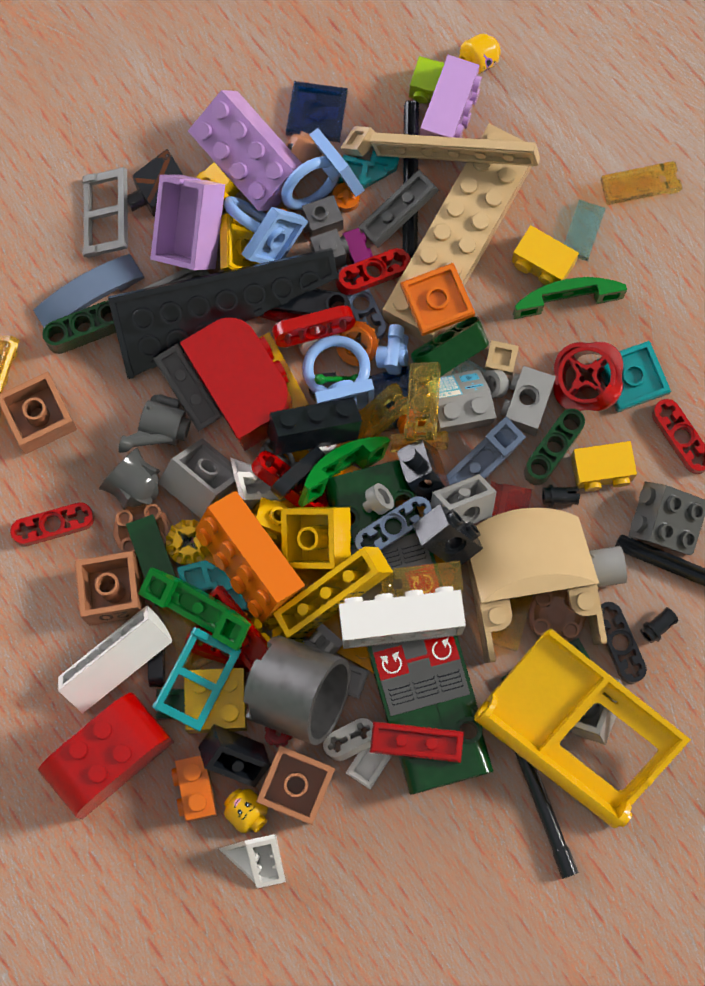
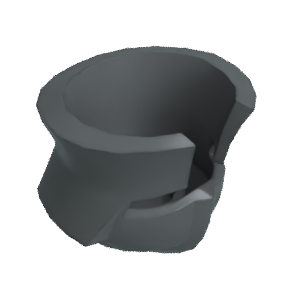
[99,447,160,509]

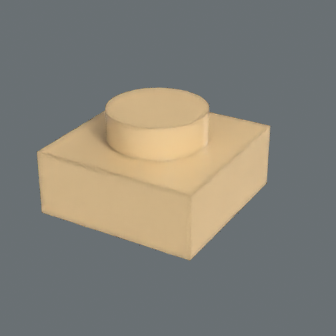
[340,126,376,156]
[485,340,519,376]

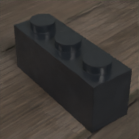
[267,397,362,456]

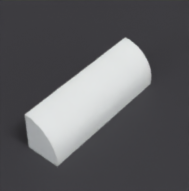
[58,605,172,714]

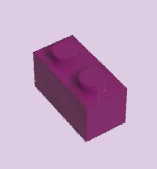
[342,228,373,264]

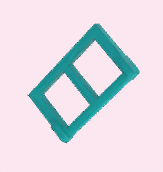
[152,627,242,732]

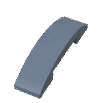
[33,254,144,328]
[446,416,526,485]

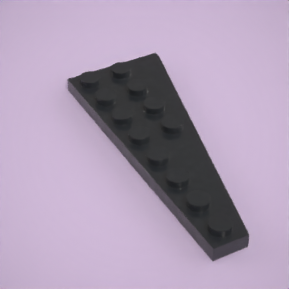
[108,248,338,379]

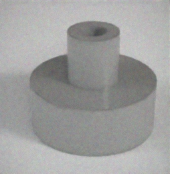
[483,370,511,398]
[363,483,394,515]

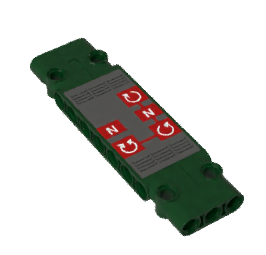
[325,460,494,795]

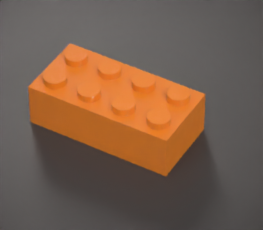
[195,491,305,624]

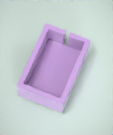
[420,55,482,138]
[150,175,225,270]

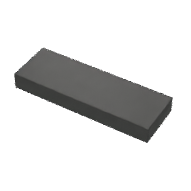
[358,169,439,248]
[153,343,223,431]

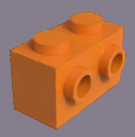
[171,755,218,822]

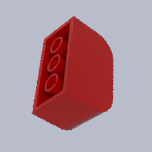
[180,318,292,451]
[38,692,174,819]

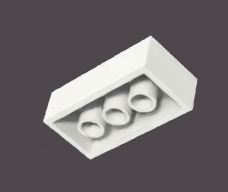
[339,586,466,649]

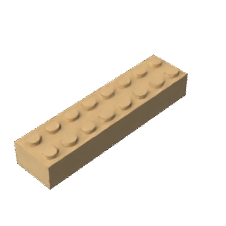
[382,123,538,343]

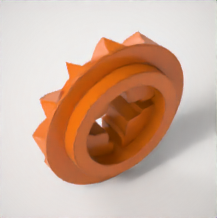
[336,321,380,366]

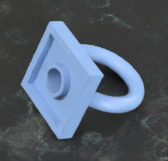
[281,128,365,210]
[223,196,308,263]
[302,335,374,410]

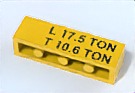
[273,547,393,638]

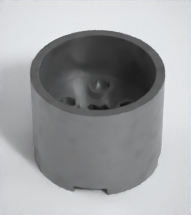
[243,636,351,745]

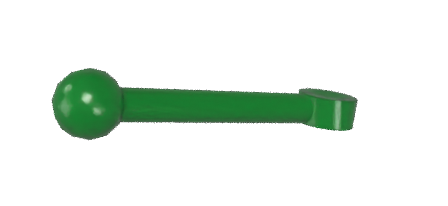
[315,374,358,385]

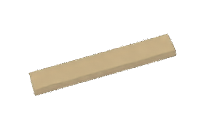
[370,132,540,166]

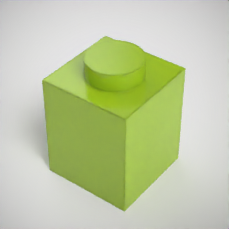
[409,56,445,104]

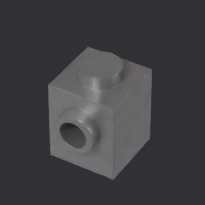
[302,195,343,237]
[310,229,350,268]

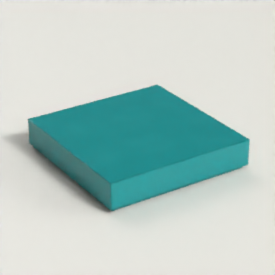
[597,340,671,413]

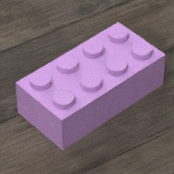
[188,90,302,211]

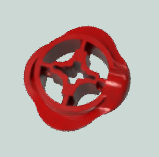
[553,342,623,411]

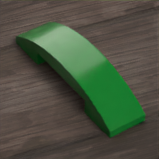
[513,277,627,319]
[298,437,391,508]
[138,567,251,651]

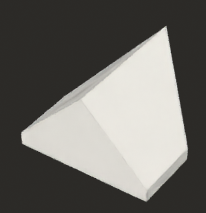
[230,457,286,510]
[218,834,286,889]

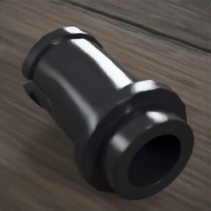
[542,484,580,507]
[640,607,679,643]

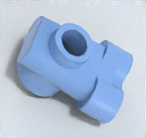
[376,324,409,375]

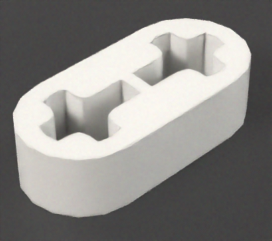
[323,718,373,761]

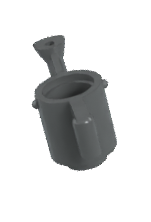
[118,395,191,453]

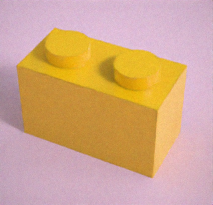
[511,225,579,285]
[571,441,637,492]

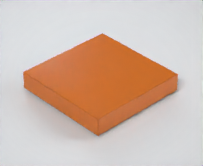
[400,263,475,336]

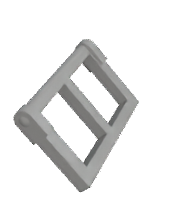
[83,167,128,258]

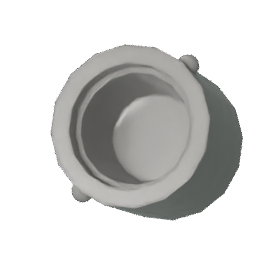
[589,546,627,587]

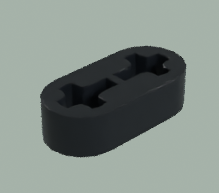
[148,648,165,687]

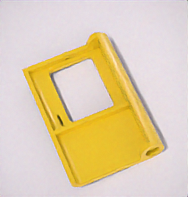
[474,629,691,829]

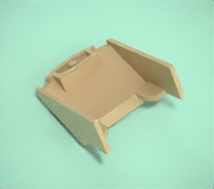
[467,508,607,663]

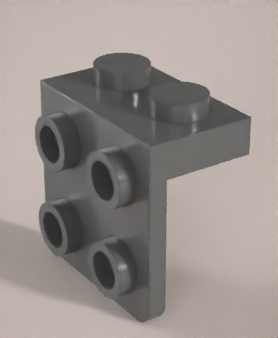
[628,481,705,555]

